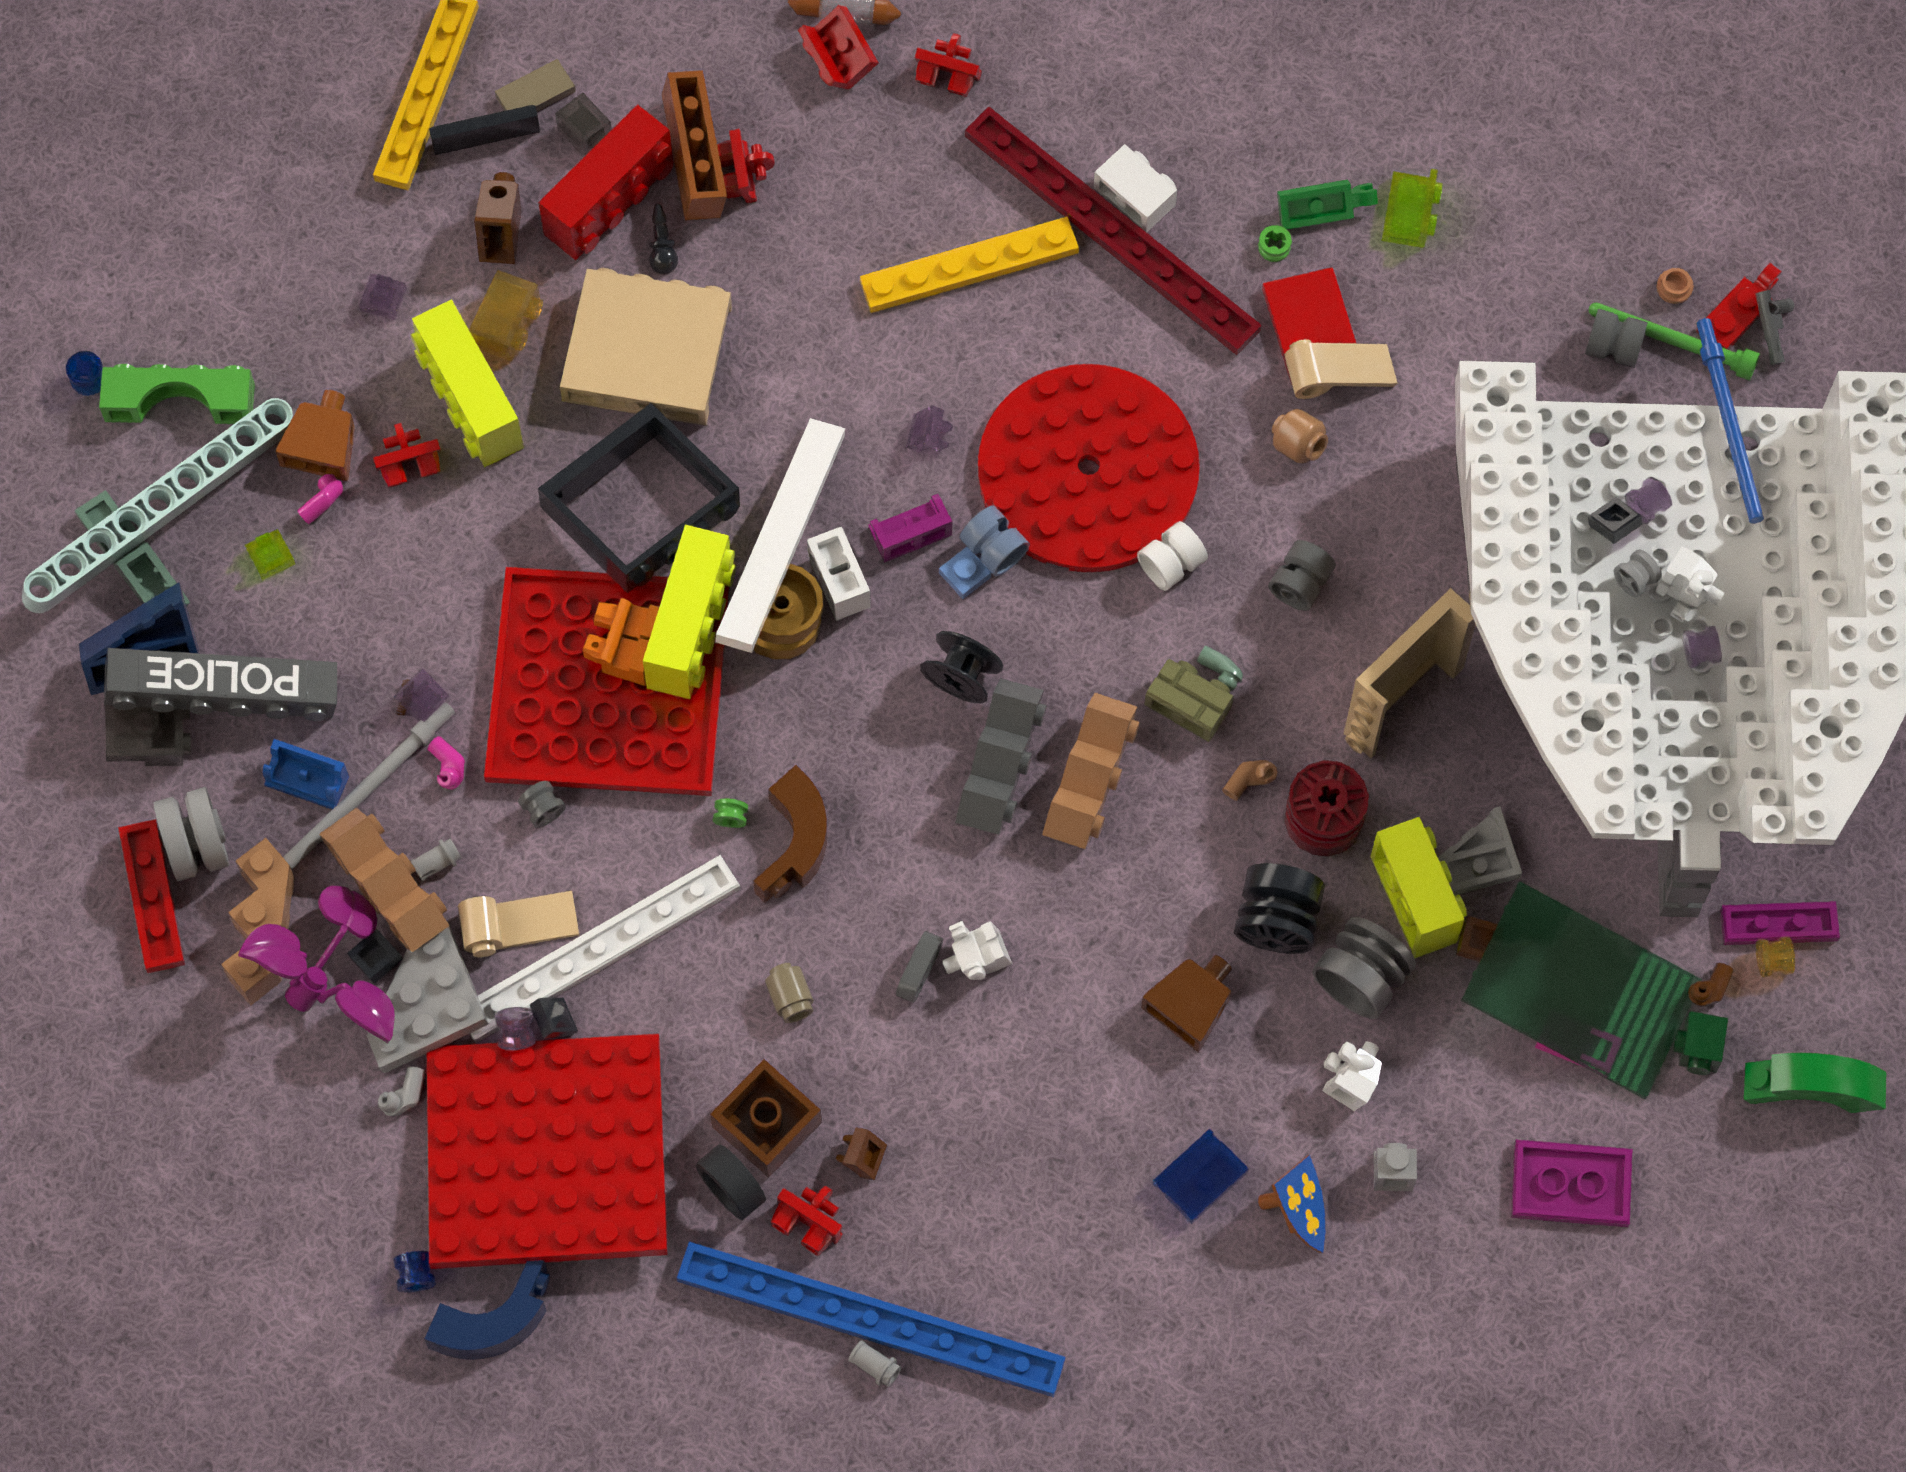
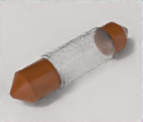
[788,0,901,25]

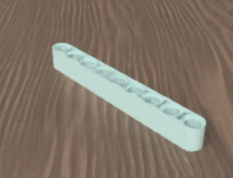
[22,398,293,613]

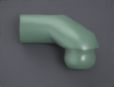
[1197,645,1243,691]

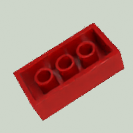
[538,104,673,260]

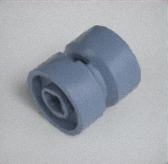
[959,506,1030,576]

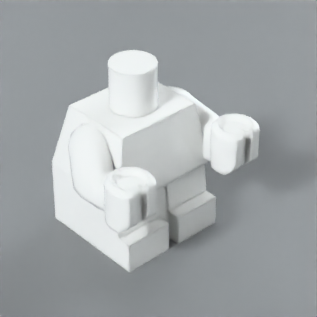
[1654,546,1725,622]
[942,921,1012,980]
[1322,1041,1382,1111]

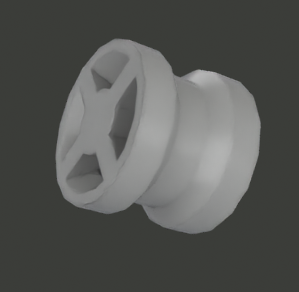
[1613,549,1662,598]

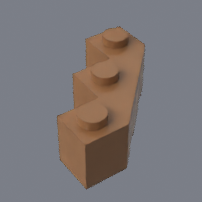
[1042,693,1140,849]
[319,808,450,952]
[221,838,295,1006]

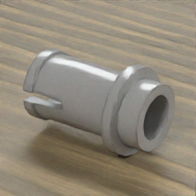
[410,839,462,882]
[848,1340,901,1387]

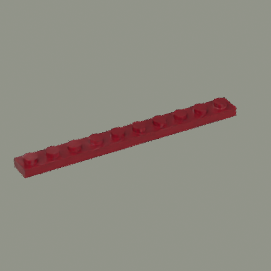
[965,106,1262,355]

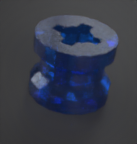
[66,351,103,396]
[393,1251,436,1293]

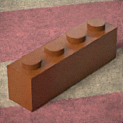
[662,70,727,220]

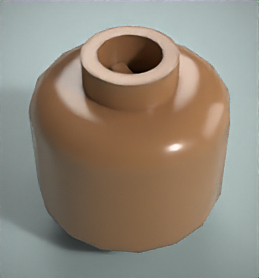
[1272,409,1328,464]

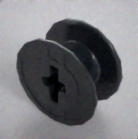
[920,631,1003,704]

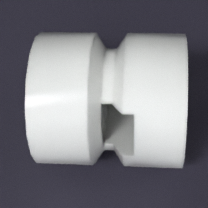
[1137,521,1208,591]

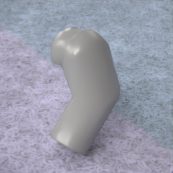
[378,1067,426,1116]

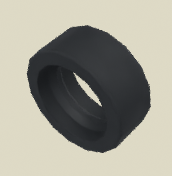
[695,1144,766,1220]

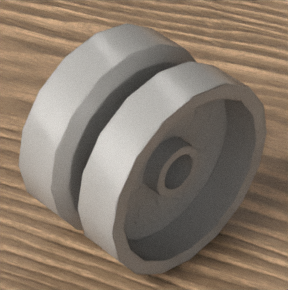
[153,787,230,882]

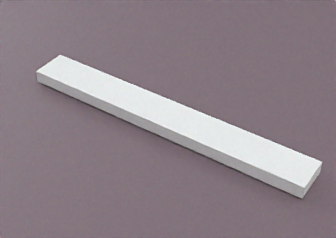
[715,418,845,653]
[469,855,740,1043]

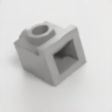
[1373,1143,1417,1191]

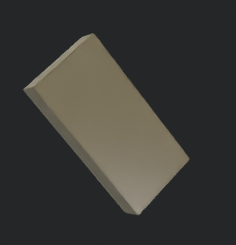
[495,59,576,112]

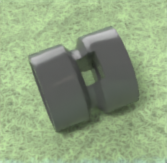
[1585,308,1648,368]
[1268,540,1336,611]

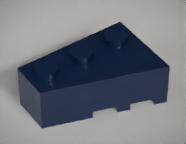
[79,582,200,696]

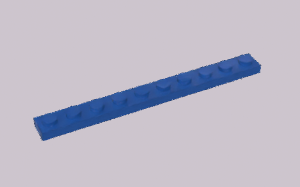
[677,1242,1066,1398]

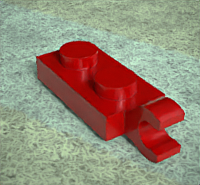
[1697,263,1782,350]

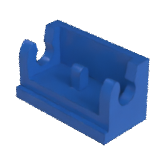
[263,739,349,810]

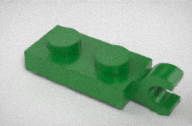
[1277,179,1378,230]

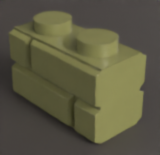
[1144,659,1234,742]

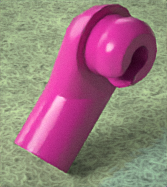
[297,474,343,524]

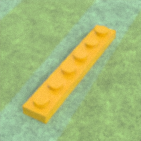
[373,0,479,191]
[860,217,1079,313]

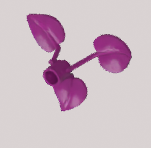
[238,886,395,1044]

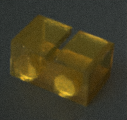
[469,270,543,361]

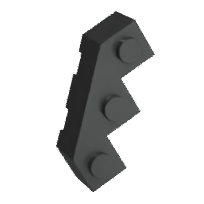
[955,678,1047,835]

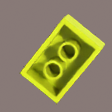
[1370,816,1467,958]

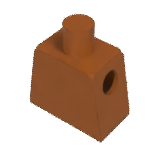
[276,390,355,481]

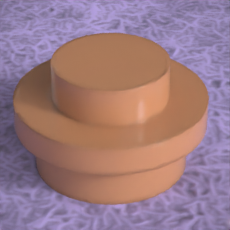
[1656,268,1694,304]

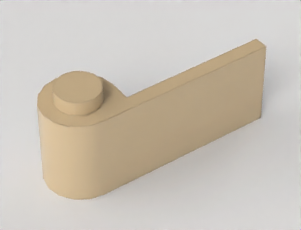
[1284,340,1398,399]
[457,891,579,958]

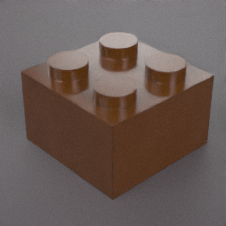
[710,1059,822,1178]

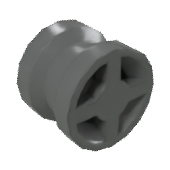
[518,781,566,828]

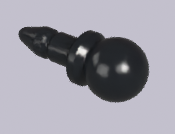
[649,203,678,274]

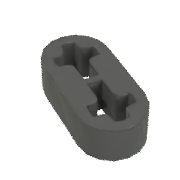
[896,931,944,1003]

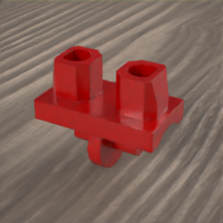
[914,33,982,97]
[717,129,775,203]
[373,423,441,488]
[771,1186,843,1256]

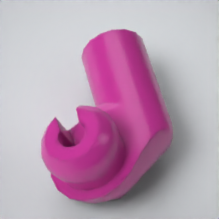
[427,736,465,790]

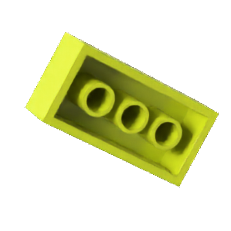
[410,299,524,467]
[643,525,736,699]

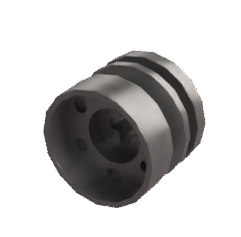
[1312,917,1416,1019]

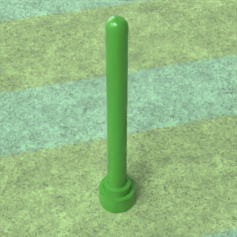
[1589,302,1760,381]

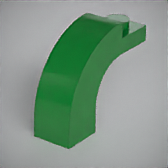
[1744,1053,1887,1113]

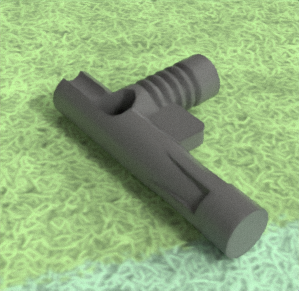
[1755,290,1794,365]

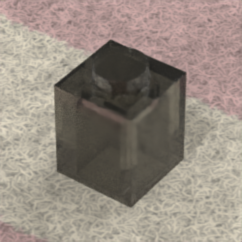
[555,92,612,157]

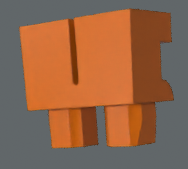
[583,598,659,686]

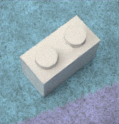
[1094,144,1177,232]

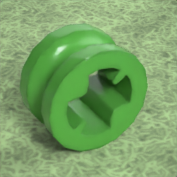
[1258,225,1292,262]
[712,798,748,828]

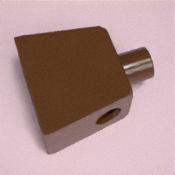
[474,172,521,264]
[1141,955,1232,1053]

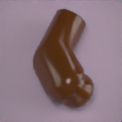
[1688,963,1734,1007]

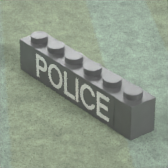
[104,648,337,721]

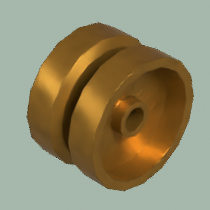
[753,564,823,659]

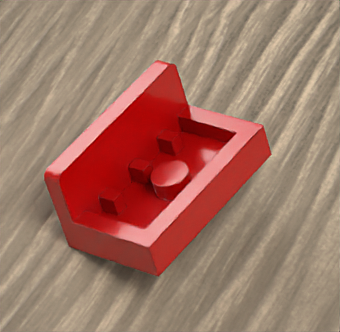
[798,5,879,90]

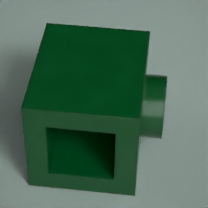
[1673,1011,1729,1075]

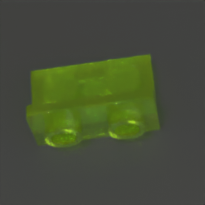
[1381,169,1443,248]

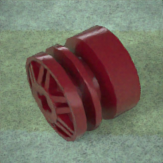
[1284,760,1369,857]

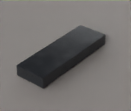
[429,105,540,155]

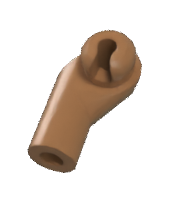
[1222,760,1278,801]

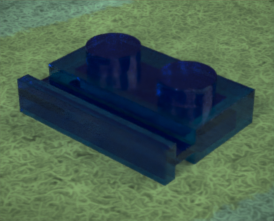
[1153,1128,1249,1224]

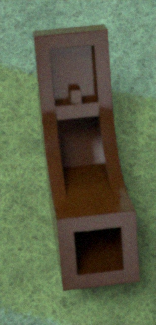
[753,765,828,903]

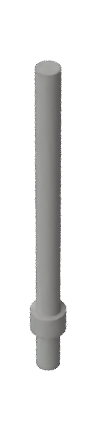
[283,702,455,869]

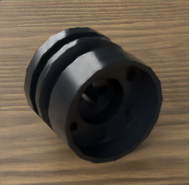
[1234,863,1325,954]

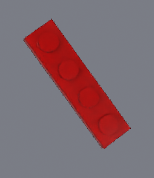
[118,819,185,973]

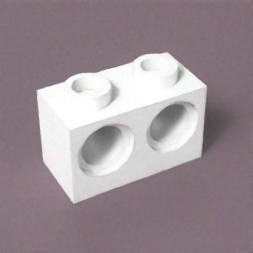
[807,526,870,621]

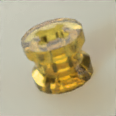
[1756,936,1795,978]

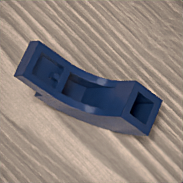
[424,1260,550,1360]

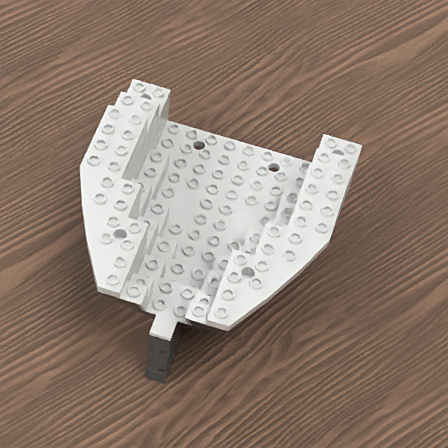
[1455,361,1906,917]

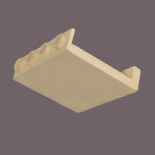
[560,268,732,425]
[1344,588,1476,758]

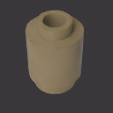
[765,963,814,1023]

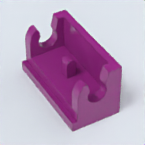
[868,494,953,563]

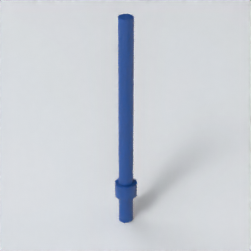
[1696,318,1764,524]

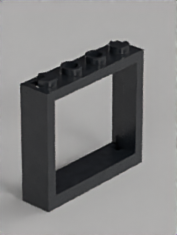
[538,403,740,593]

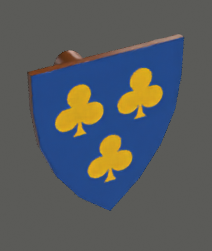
[1258,1155,1326,1253]

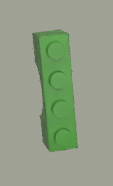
[99,364,255,424]

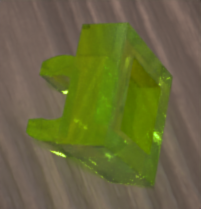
[245,529,296,580]

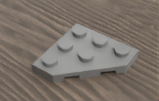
[367,927,489,1073]

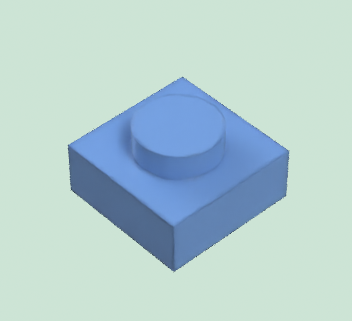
[939,547,991,599]

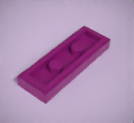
[1720,901,1840,945]

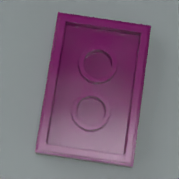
[1511,1139,1633,1227]

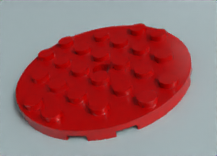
[978,364,1200,572]

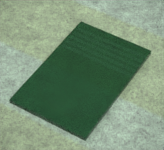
[1461,881,1702,1099]

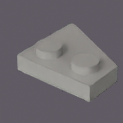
[1438,806,1522,895]

